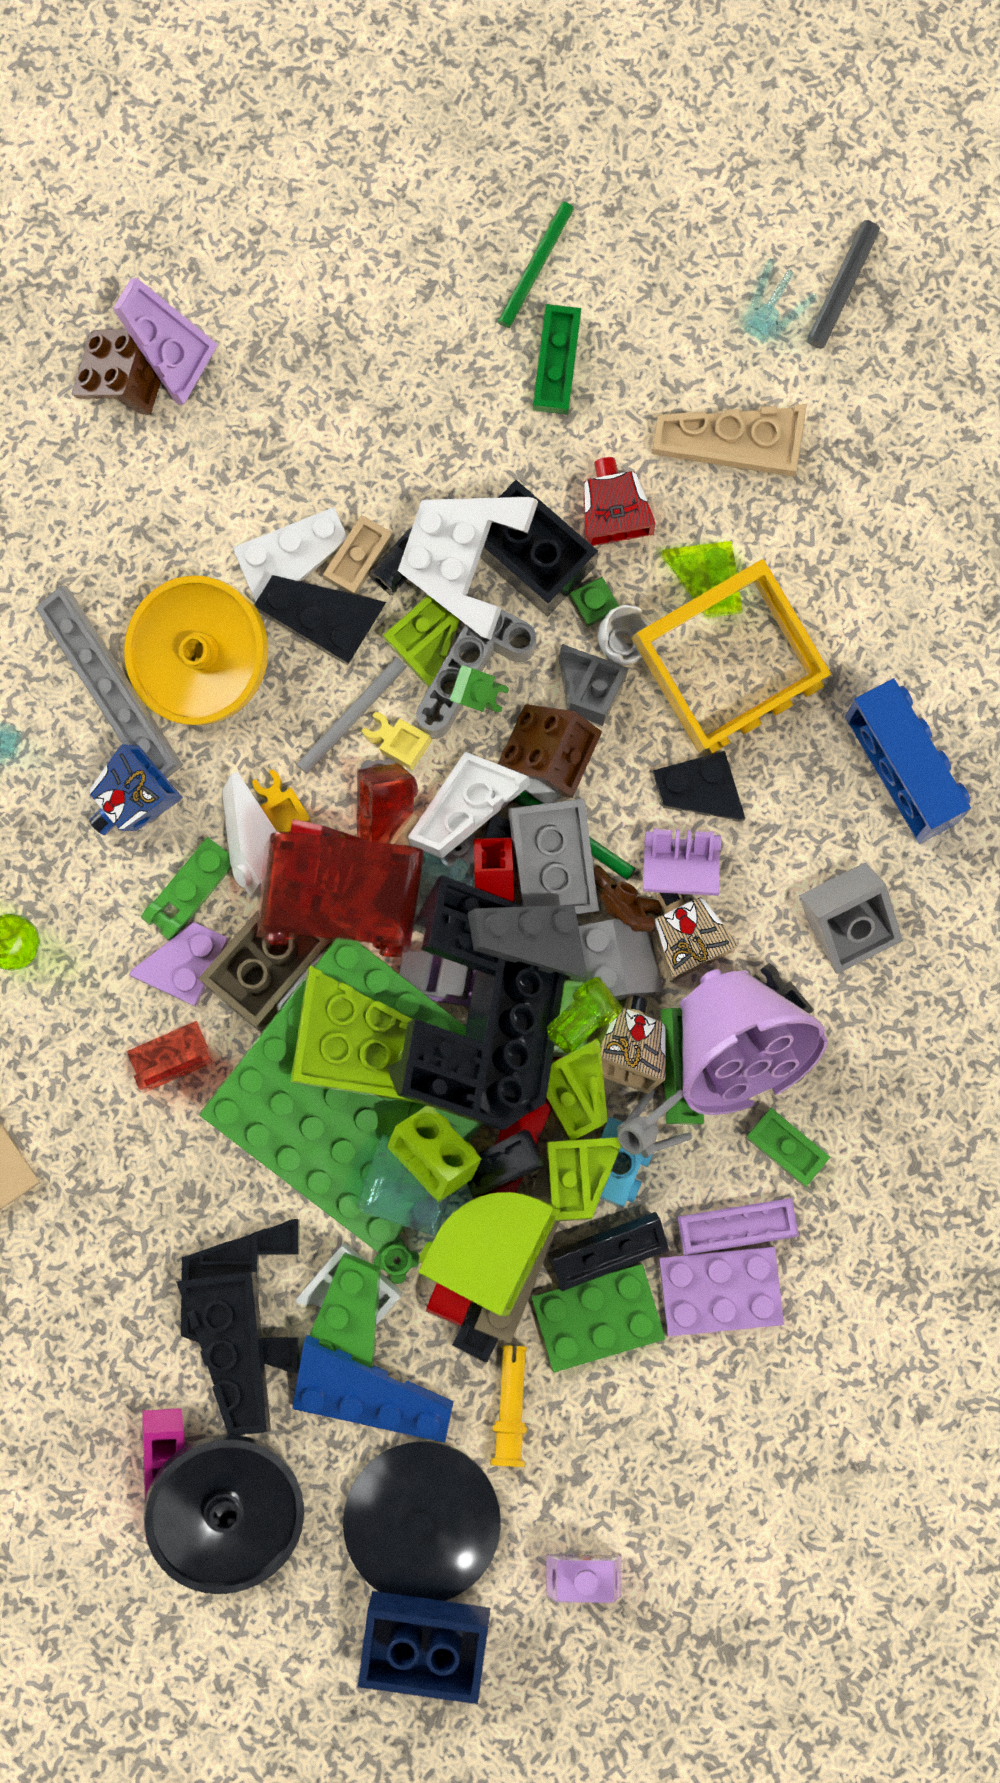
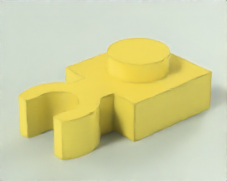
[362,712,432,771]

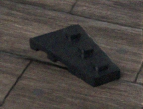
[254,575,386,665]

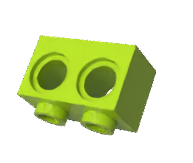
[387,1106,481,1203]

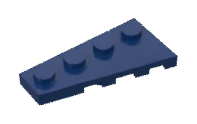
[292,1335,454,1443]

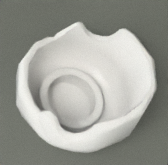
[597,604,650,665]

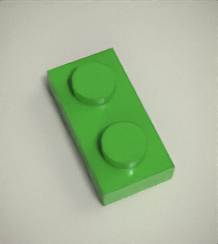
[745,1108,831,1187]

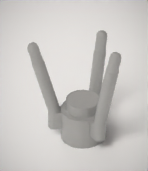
[617,1090,692,1158]

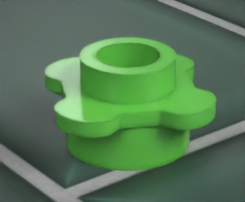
[374,1237,420,1284]

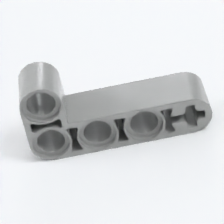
[416,609,536,739]

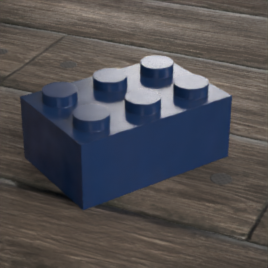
[357,1591,490,1704]

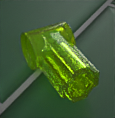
[547,977,623,1053]

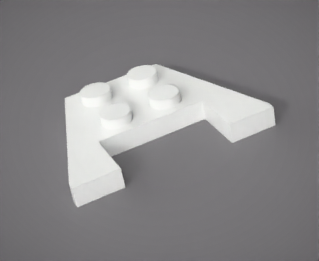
[398,497,538,640]

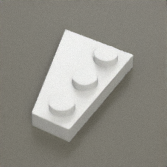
[233,507,347,615]
[408,752,531,858]

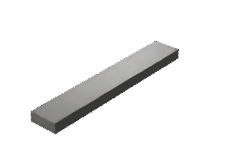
[35,586,183,778]

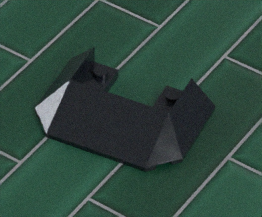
[387,875,566,1130]

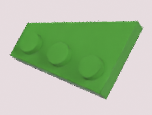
[299,1252,381,1369]

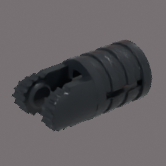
[369,528,412,595]

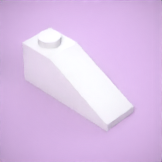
[222,771,288,897]

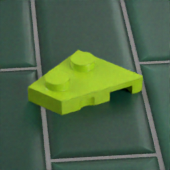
[382,595,460,688]

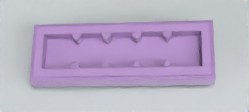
[677,1198,799,1255]

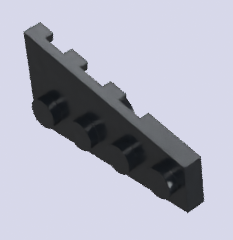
[176,1272,271,1435]

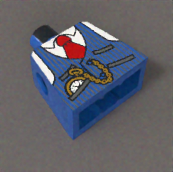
[89,744,183,835]

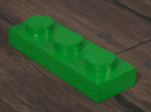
[533,304,581,415]

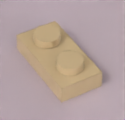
[323,515,393,595]

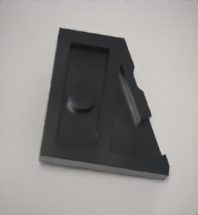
[653,751,745,822]

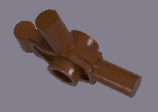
[593,866,662,932]

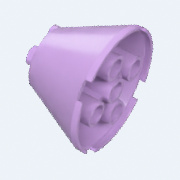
[680,969,828,1115]

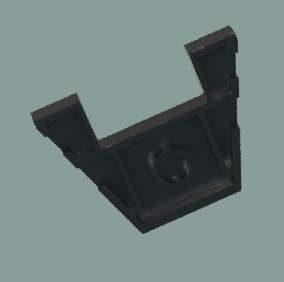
[181,1219,300,1373]

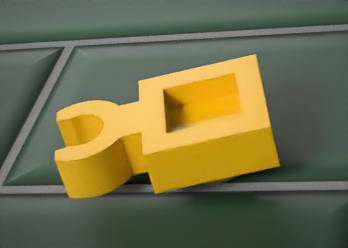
[252,769,311,839]

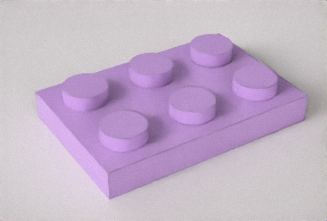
[659,1247,784,1337]

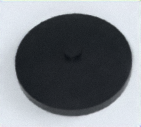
[143,1435,304,1594]
[343,1441,501,1601]

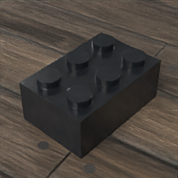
[480,480,598,617]

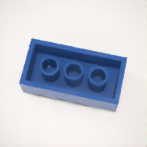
[845,678,971,844]

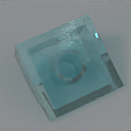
[357,1134,452,1236]

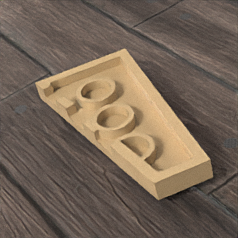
[652,404,807,477]

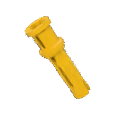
[490,1345,528,1467]

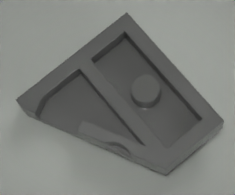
[559,644,629,726]

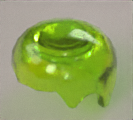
[0,913,41,971]

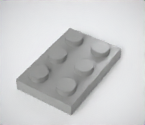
[508,799,599,914]

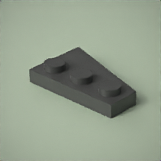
[467,905,588,982]

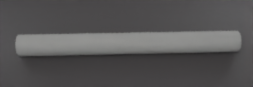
[296,657,407,774]

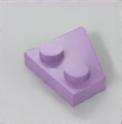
[129,922,229,1007]

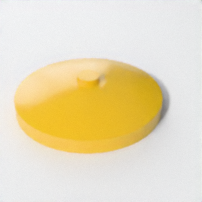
[124,575,268,725]

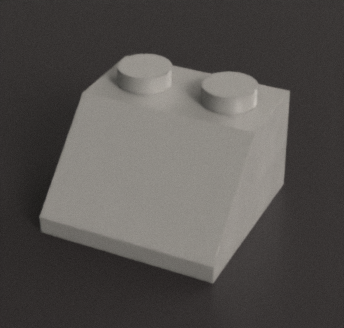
[799,862,903,974]
[578,919,663,1007]

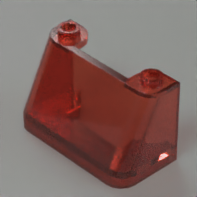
[256,832,424,957]

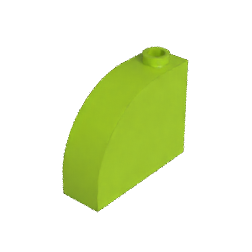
[418,1192,561,1316]

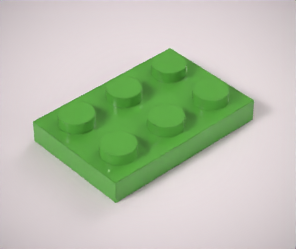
[531,1264,665,1373]

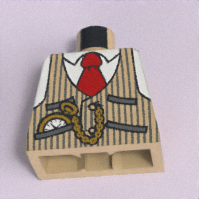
[654,893,738,982]
[594,996,665,1094]

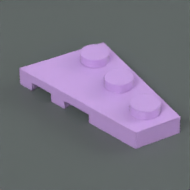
[113,278,218,405]

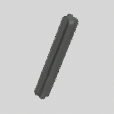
[807,220,880,349]

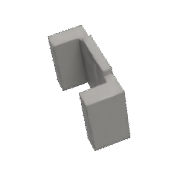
[399,949,473,1000]

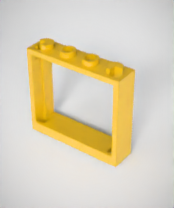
[631,558,831,753]

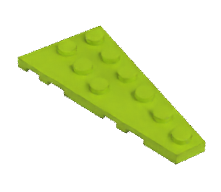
[290,965,419,1103]

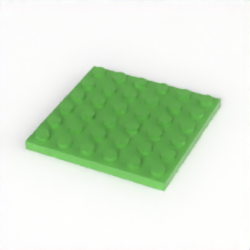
[198,930,482,1255]

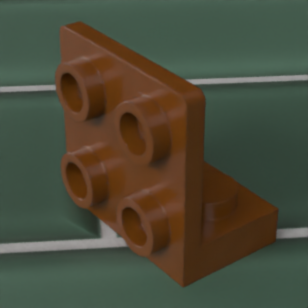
[72,329,161,415]
[498,704,602,798]

